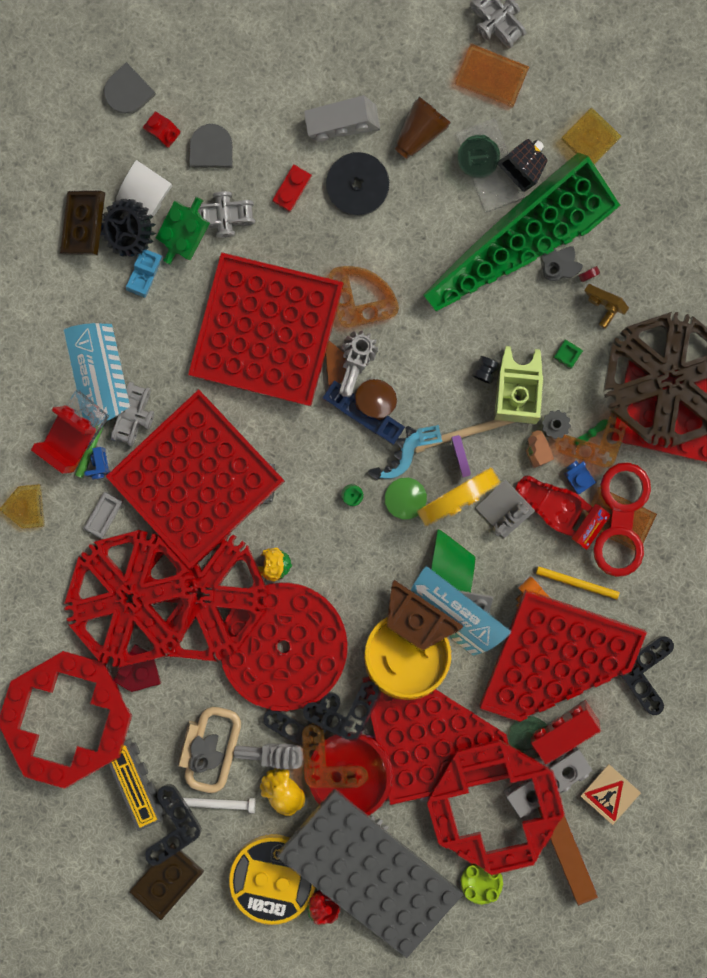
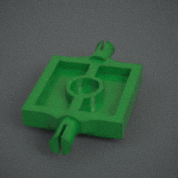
[156,196,210,264]

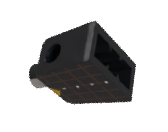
[496,139,548,192]

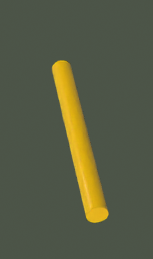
[536,566,620,600]

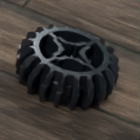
[101,199,156,257]

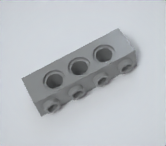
[504,747,593,818]

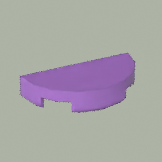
[451,435,471,478]

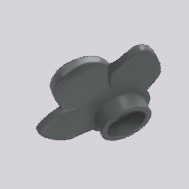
[542,246,583,281]
[189,734,225,773]

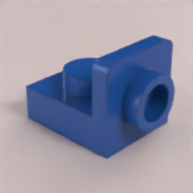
[84,447,110,480]
[564,460,596,495]

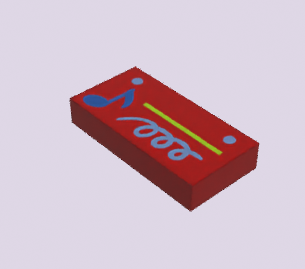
[572,504,611,550]

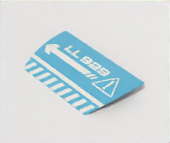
[64,323,130,427]
[411,566,511,656]

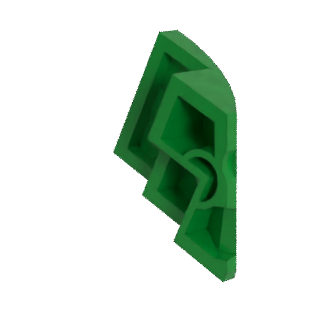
[431,530,476,593]

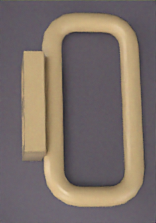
[178,707,241,793]

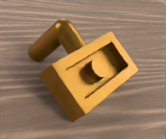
[584,283,629,329]

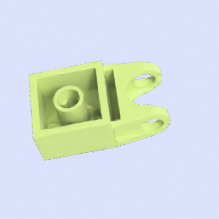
[494,346,543,424]

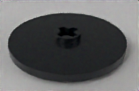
[326,152,390,216]

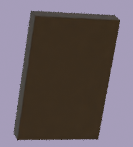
[60,191,105,256]
[129,842,204,920]

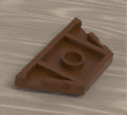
[386,580,463,652]

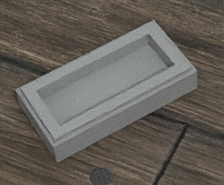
[83,492,123,539]

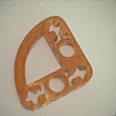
[329,266,399,328]

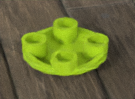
[461,863,503,905]

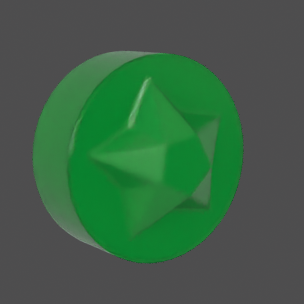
[341,484,364,506]

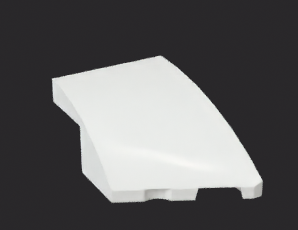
[116,160,172,221]

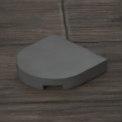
[104,62,156,113]
[190,124,233,168]

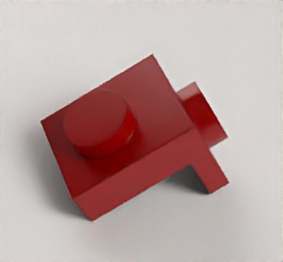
[142,111,181,148]

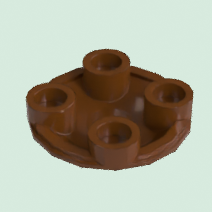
[355,379,397,420]

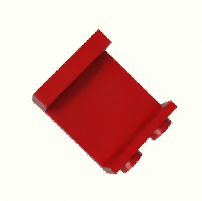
[31,405,97,474]

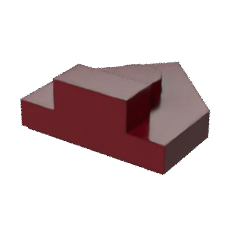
[114,644,162,692]

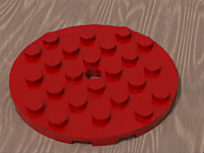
[221,582,348,711]

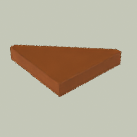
[326,341,346,387]

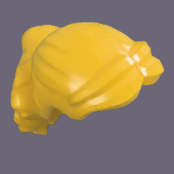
[259,768,305,816]

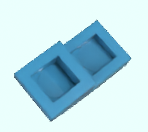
[126,250,162,298]

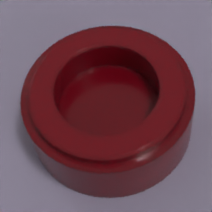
[578,266,600,282]

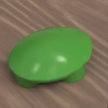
[385,478,427,519]

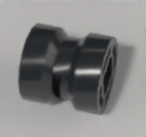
[472,356,500,384]

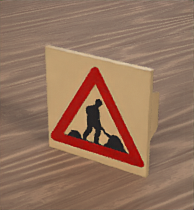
[581,764,641,825]

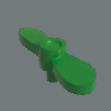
[575,419,610,446]

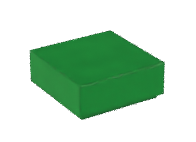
[553,339,583,369]

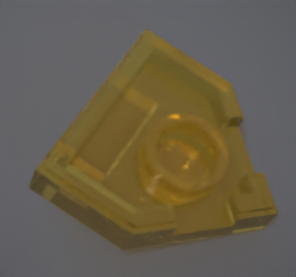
[0,484,45,529]

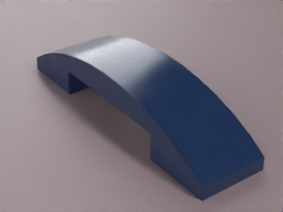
[323,380,405,445]

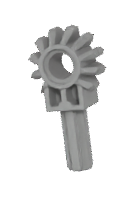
[339,330,378,397]
[234,743,304,769]

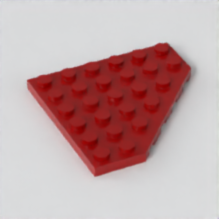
[479,589,647,722]
[362,676,509,805]

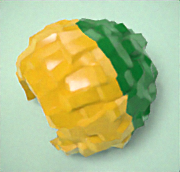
[258,547,292,581]

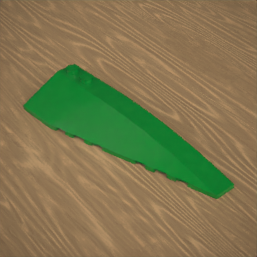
[423,153,621,311]

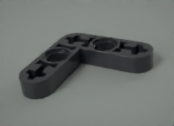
[620,636,674,715]
[303,681,381,741]
[263,692,341,750]
[145,784,202,865]

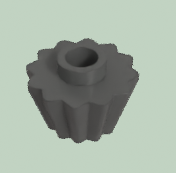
[542,410,571,439]

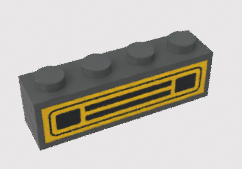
[109,738,165,831]

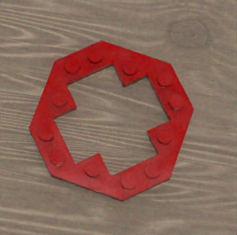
[0,651,132,789]
[427,739,565,875]

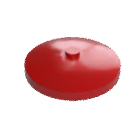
[308,732,393,816]

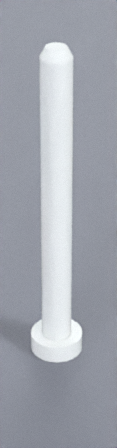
[164,797,256,813]

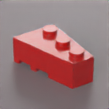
[531,699,601,765]

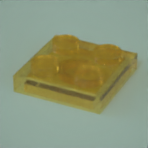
[561,107,622,165]

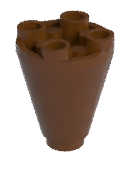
[394,96,451,159]

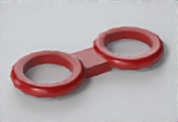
[593,462,651,577]

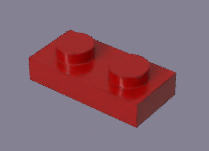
[272,164,312,212]

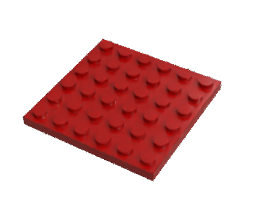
[188,252,344,407]
[106,389,285,570]

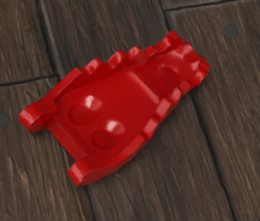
[515,475,593,537]

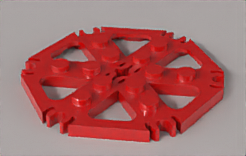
[64,530,197,668]
[132,533,268,661]

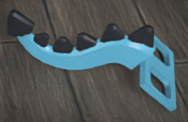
[368,425,442,480]

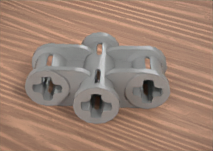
[470,0,526,49]
[198,191,255,238]
[111,382,155,447]

